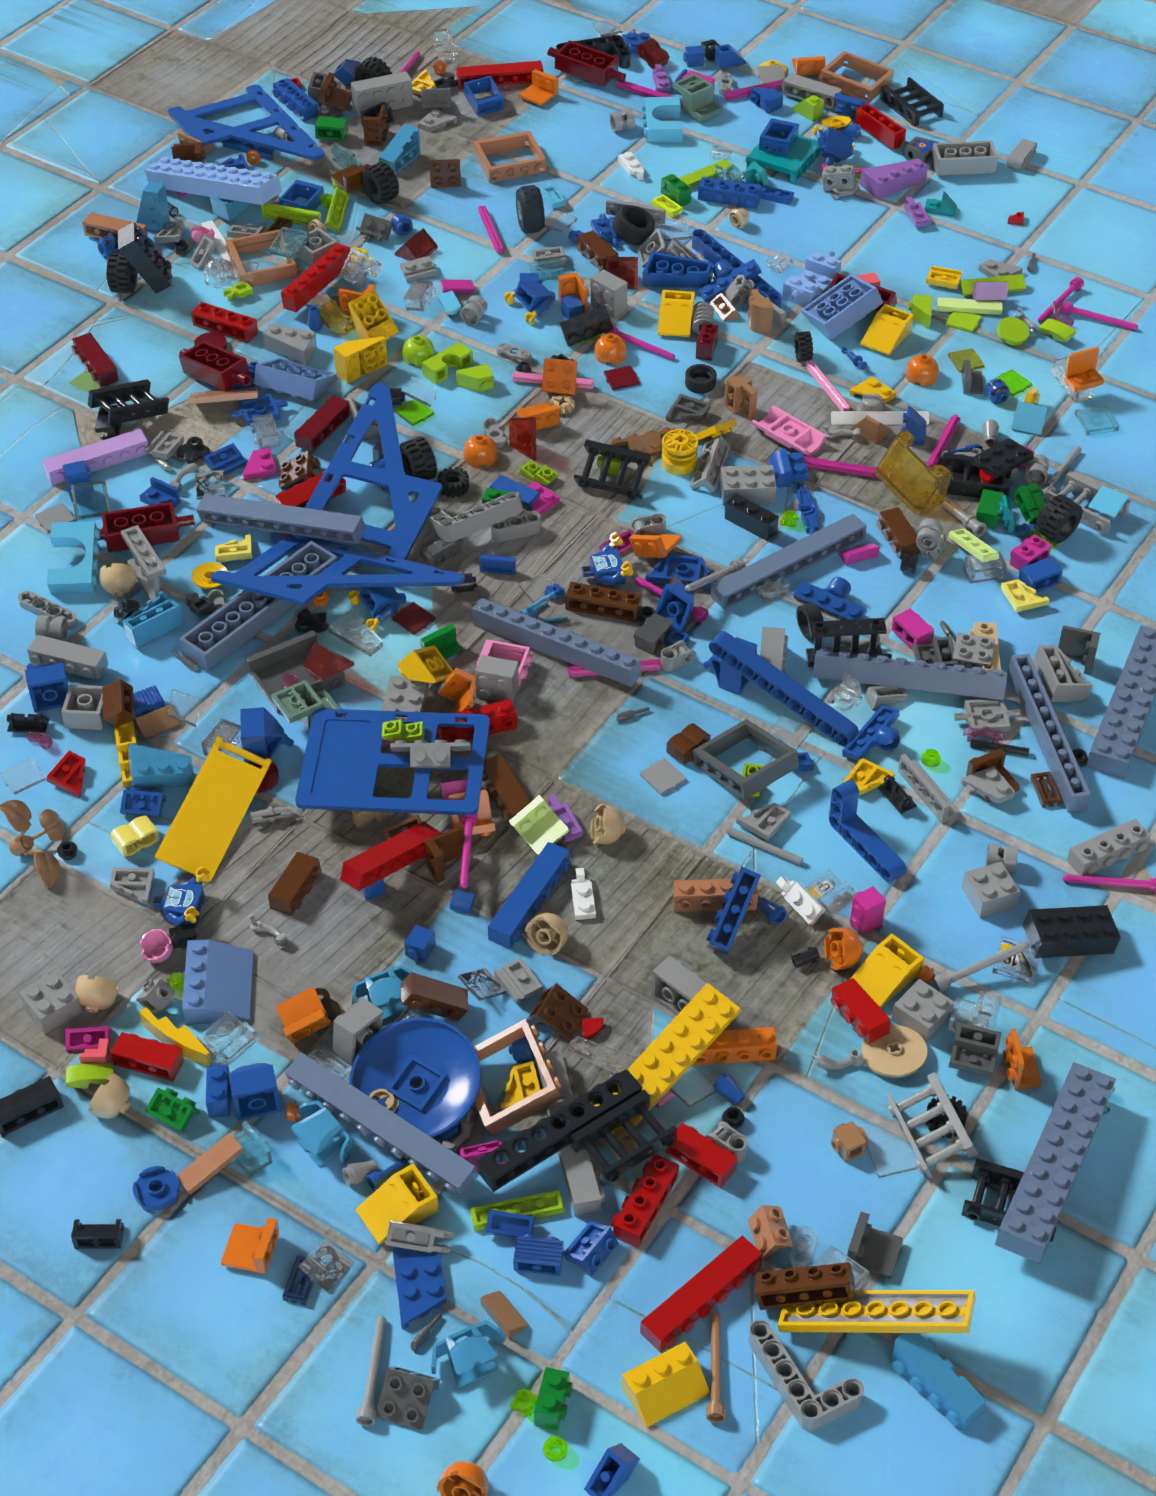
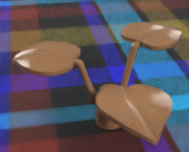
[0,800,66,889]

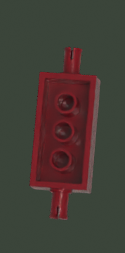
[547,40,626,86]
[179,340,251,391]
[97,502,195,553]

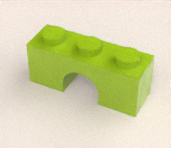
[422,342,473,385]

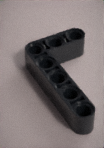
[556,35,631,69]

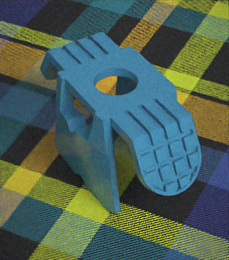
[352,965,414,1020]
[291,1100,354,1167]
[431,1320,506,1388]

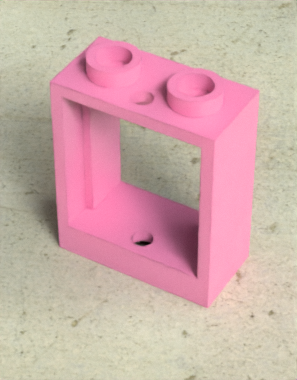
[476,639,533,686]

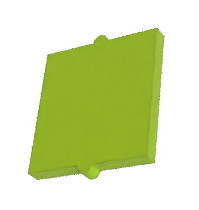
[945,311,981,333]

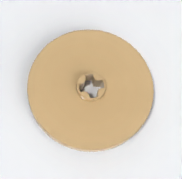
[861,1025,927,1078]

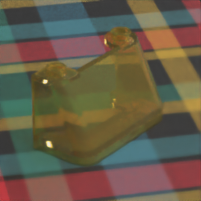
[876,429,952,514]

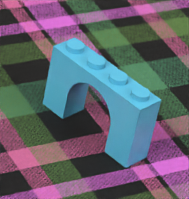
[642,97,683,142]
[47,521,101,594]

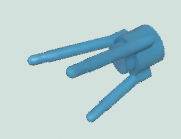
[520,592,568,623]

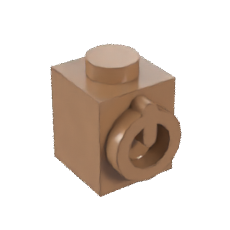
[831,1121,868,1162]

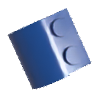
[834,93,868,117]
[768,448,809,488]

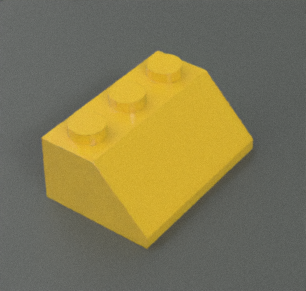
[397,645,453,683]
[622,1341,710,1428]

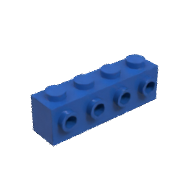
[273,78,319,122]
[698,177,762,209]
[706,867,761,955]

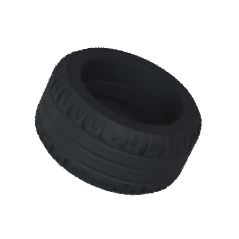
[613,205,655,245]

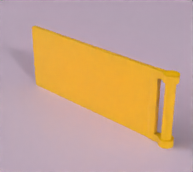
[155,736,272,882]

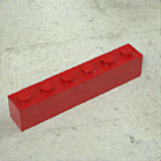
[456,60,543,89]
[281,243,353,312]
[340,821,442,891]
[640,1235,763,1352]

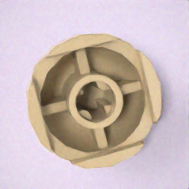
[100,563,136,597]
[590,804,626,845]
[525,913,568,956]
[74,975,119,1013]
[88,1073,131,1119]

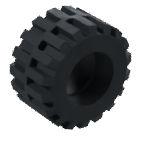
[353,57,392,81]
[362,162,399,205]
[106,252,138,293]
[400,436,437,480]
[1036,494,1083,544]

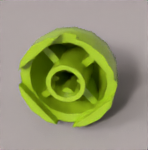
[402,335,435,367]

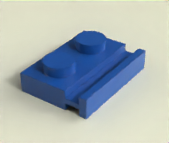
[204,443,247,476]

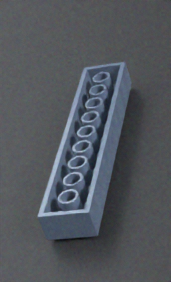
[179,541,338,671]
[1086,625,1156,779]
[995,1062,1116,1264]

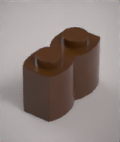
[666,723,711,764]

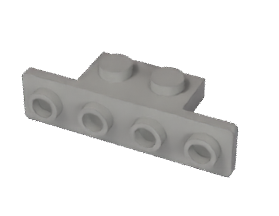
[606,200,666,224]
[390,739,471,768]

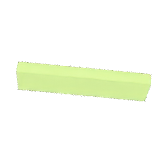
[937,297,1002,315]
[949,529,999,562]

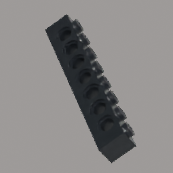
[476,1069,643,1192]

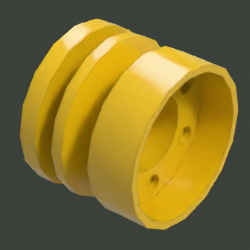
[661,429,698,475]

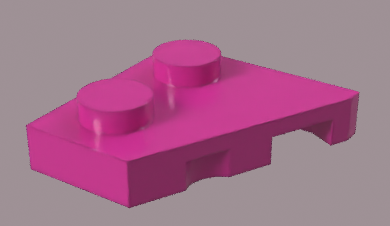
[243,448,277,480]
[527,481,560,515]

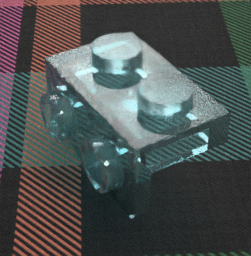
[331,142,363,168]
[715,164,746,182]
[529,258,565,282]
[233,1121,273,1177]

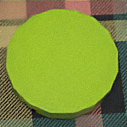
[997,317,1030,346]

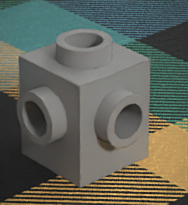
[136,978,175,1014]

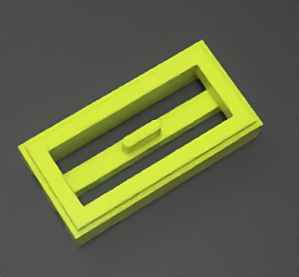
[651,194,683,218]

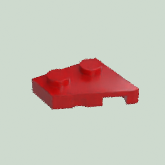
[46,751,86,798]

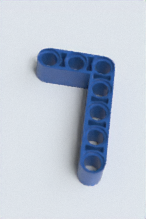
[829,780,907,883]

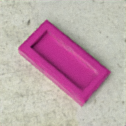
[440,280,475,294]

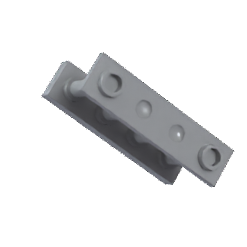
[1046,471,1131,536]
[121,525,171,601]
[887,1072,978,1179]

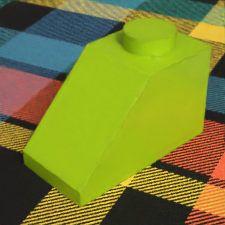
[792,95,824,121]
[908,294,932,328]
[456,364,494,392]

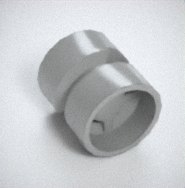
[610,109,635,132]
[460,295,488,326]
[1024,454,1049,486]
[916,518,942,552]
[35,615,68,641]
[985,843,1018,873]

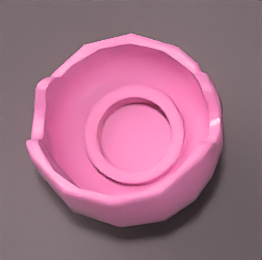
[191,226,215,244]
[140,929,173,963]

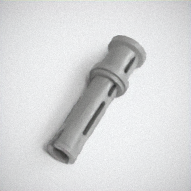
[941,499,987,537]

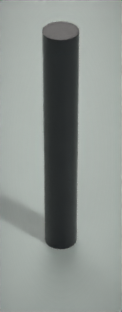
[970,739,1030,756]

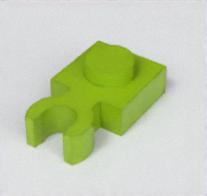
[223,281,253,301]

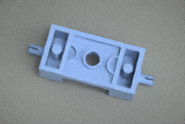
[782,251,841,307]

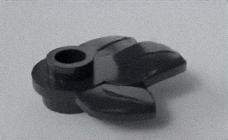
[176,437,211,465]
[295,609,330,634]

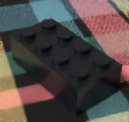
[118,222,173,294]
[1022,905,1121,958]

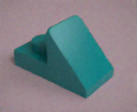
[744,161,769,186]
[925,191,957,216]

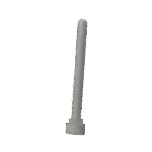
[685,559,746,592]
[933,942,1029,993]
[356,1316,386,1426]

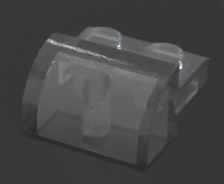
[197,1010,260,1066]

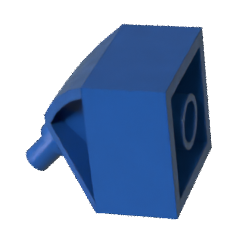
[703,637,757,695]
[25,662,69,712]
[240,707,294,763]
[228,1063,282,1121]

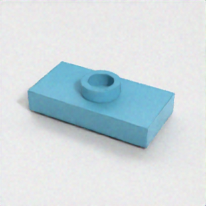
[541,185,566,209]

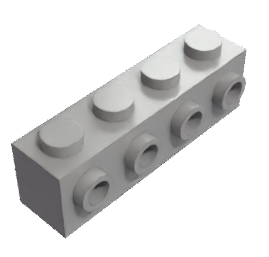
[782,73,842,110]
[27,635,108,680]
[1067,818,1150,876]

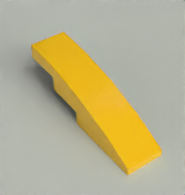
[114,720,137,788]
[139,1007,212,1067]

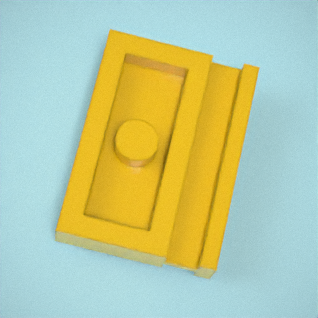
[926,265,963,289]

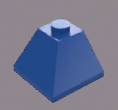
[655,581,694,632]

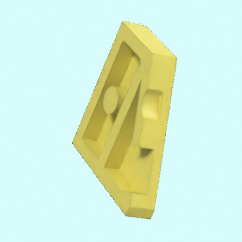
[215,534,252,562]
[1001,579,1049,613]

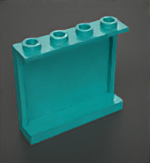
[745,135,820,184]

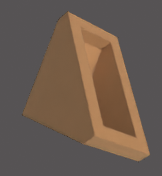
[850,415,892,444]

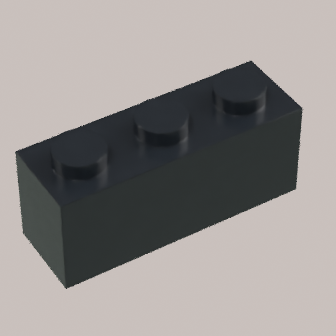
[559,305,614,346]
[724,494,779,541]
[0,1076,64,1137]

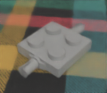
[954,699,1021,734]

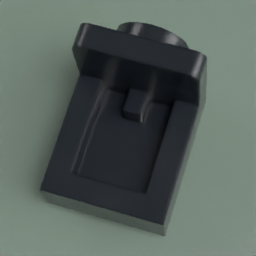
[168,925,197,949]

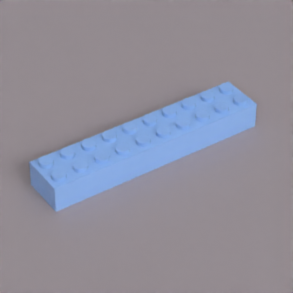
[145,157,282,205]

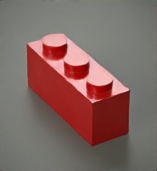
[830,978,891,1044]
[110,1032,185,1082]
[665,1123,738,1188]

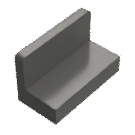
[961,360,984,394]

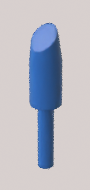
[950,444,983,454]

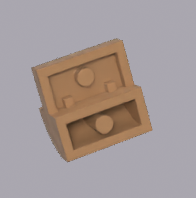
[748,289,773,334]
[724,376,758,421]

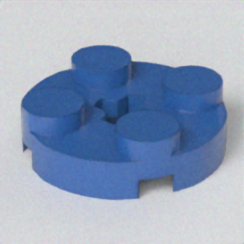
[133,1166,180,1212]

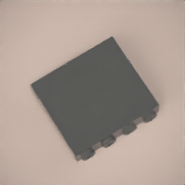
[246,631,345,713]

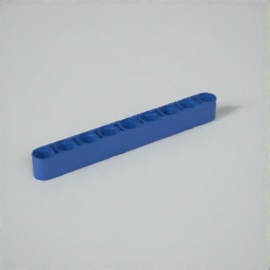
[692,229,782,308]
[709,631,859,747]

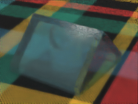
[70,479,111,520]

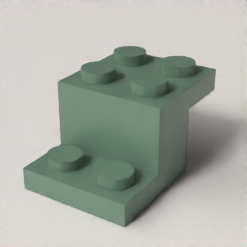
[673,73,723,122]
[271,680,343,731]

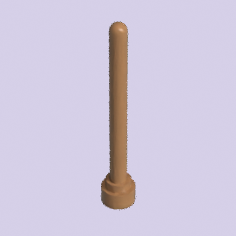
[706,1312,726,1422]

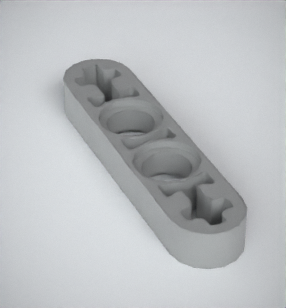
[18,591,78,629]

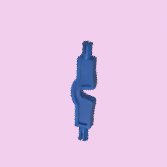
[796,482,818,535]

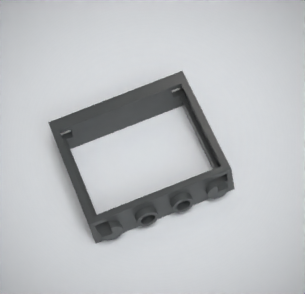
[693,719,799,799]

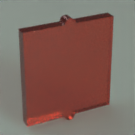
[391,602,436,635]

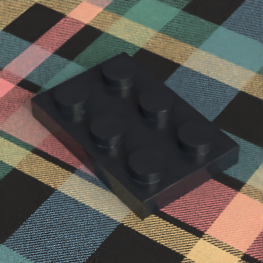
[971,438,1034,479]

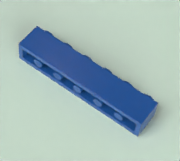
[488,842,571,949]

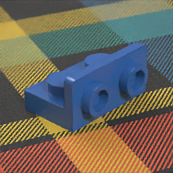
[140,477,181,508]
[120,787,167,818]
[563,1221,618,1276]

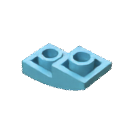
[437,290,462,315]

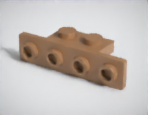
[609,427,675,455]

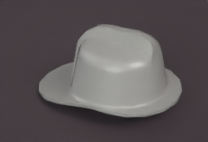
[856,394,896,411]

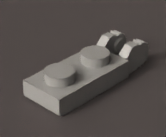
[385,1220,454,1253]

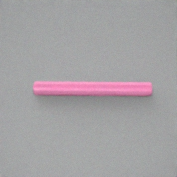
[805,360,851,411]
[512,372,594,389]

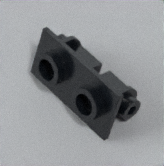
[114,595,140,624]
[7,713,50,733]
[878,775,917,814]

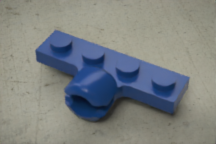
[698,259,762,303]
[793,577,867,620]
[842,705,901,762]

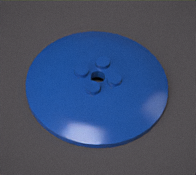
[349,1017,481,1139]

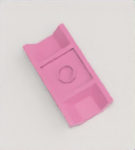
[751,405,826,457]

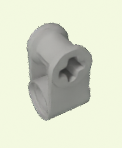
[724,274,755,307]
[631,513,666,535]
[660,640,696,672]
[705,1121,748,1163]

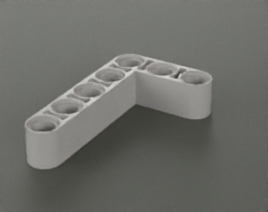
[427,492,523,542]
[748,1320,864,1431]

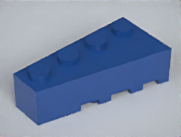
[643,251,713,287]

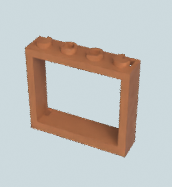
[818,51,894,103]
[473,131,546,183]
[226,229,299,287]
[474,1019,563,1136]

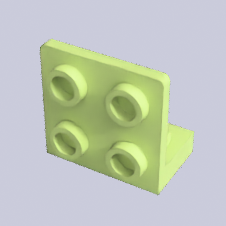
[509,795,569,855]

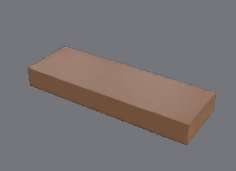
[177,1132,245,1195]

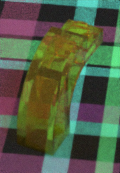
[318,299,356,336]

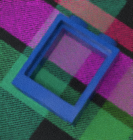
[464,76,504,116]
[759,118,799,156]
[279,180,325,211]

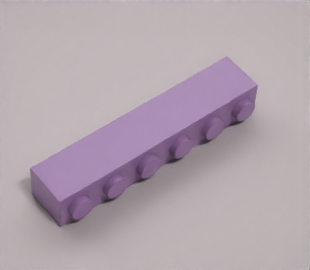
[42,429,148,485]

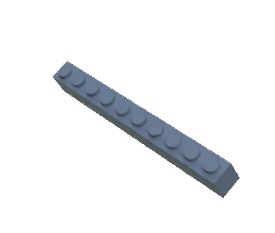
[196,494,366,544]
[711,514,867,610]
[472,598,641,687]
[813,649,1007,700]
[1008,654,1091,813]
[285,1052,479,1197]

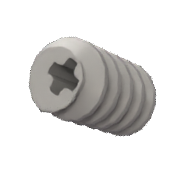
[692,301,714,335]

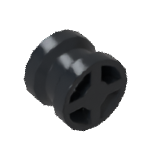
[900,553,919,573]

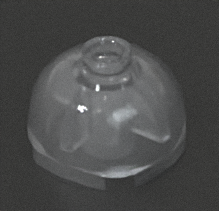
[203,258,235,288]
[828,672,863,711]

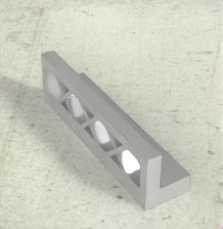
[690,435,731,493]
[898,754,959,824]

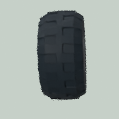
[516,185,545,233]

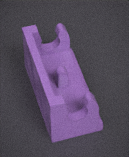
[972,282,1008,300]

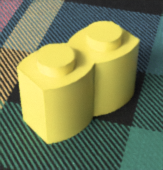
[111,816,160,857]

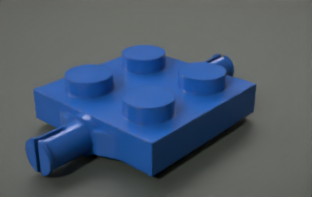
[622,29,656,59]
[590,213,623,248]
[230,393,288,426]

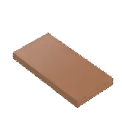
[189,387,259,404]

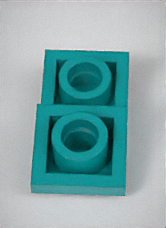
[998,495,1015,534]

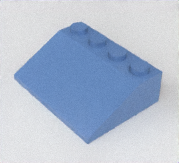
[801,274,883,340]
[253,358,338,402]
[182,939,254,1025]

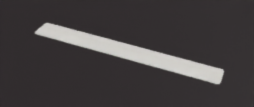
[201,220,234,271]
[831,411,929,425]

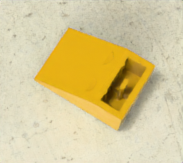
[348,289,399,341]
[657,290,695,337]
[860,304,914,356]
[333,336,388,384]
[850,934,924,1008]
[355,1163,439,1245]

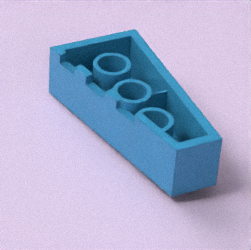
[890,1333,986,1431]

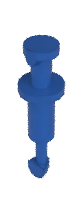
[841,347,867,370]

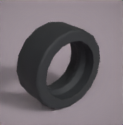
[685,364,717,394]
[796,602,824,640]

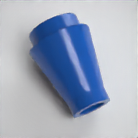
[839,123,861,138]
[307,306,323,331]
[757,897,787,924]
[713,1073,746,1105]

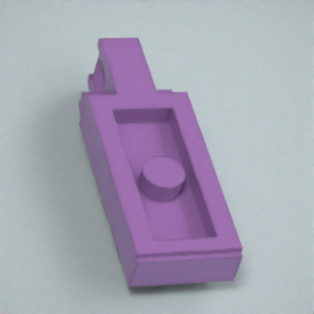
[652,64,671,93]
[904,196,931,228]
[548,794,583,843]

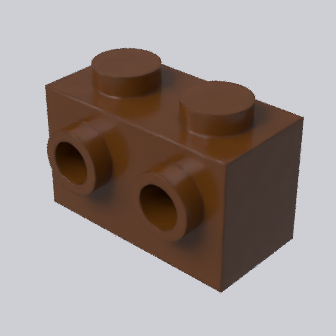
[102,679,135,728]

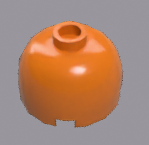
[594,333,627,365]
[905,354,939,386]
[463,435,497,468]
[824,927,863,970]
[437,1460,489,1496]

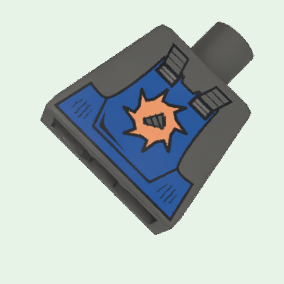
[900,137,939,165]

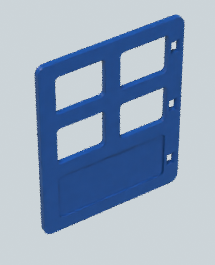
[295,708,490,815]

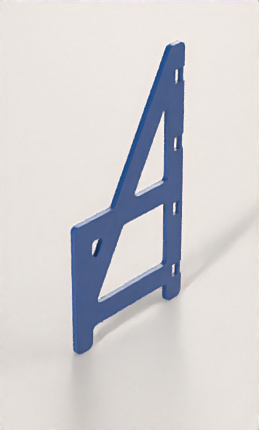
[168,85,325,160]
[292,383,443,563]
[211,532,465,605]

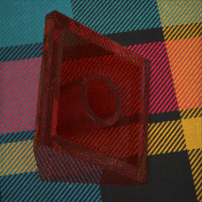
[395,228,438,261]
[606,256,638,289]
[509,417,536,461]
[303,642,354,681]

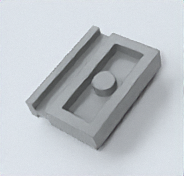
[665,236,698,259]
[531,246,567,268]
[400,256,437,283]
[145,431,184,460]
[494,957,543,1005]

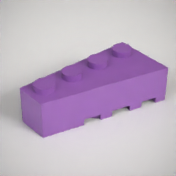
[860,158,928,200]

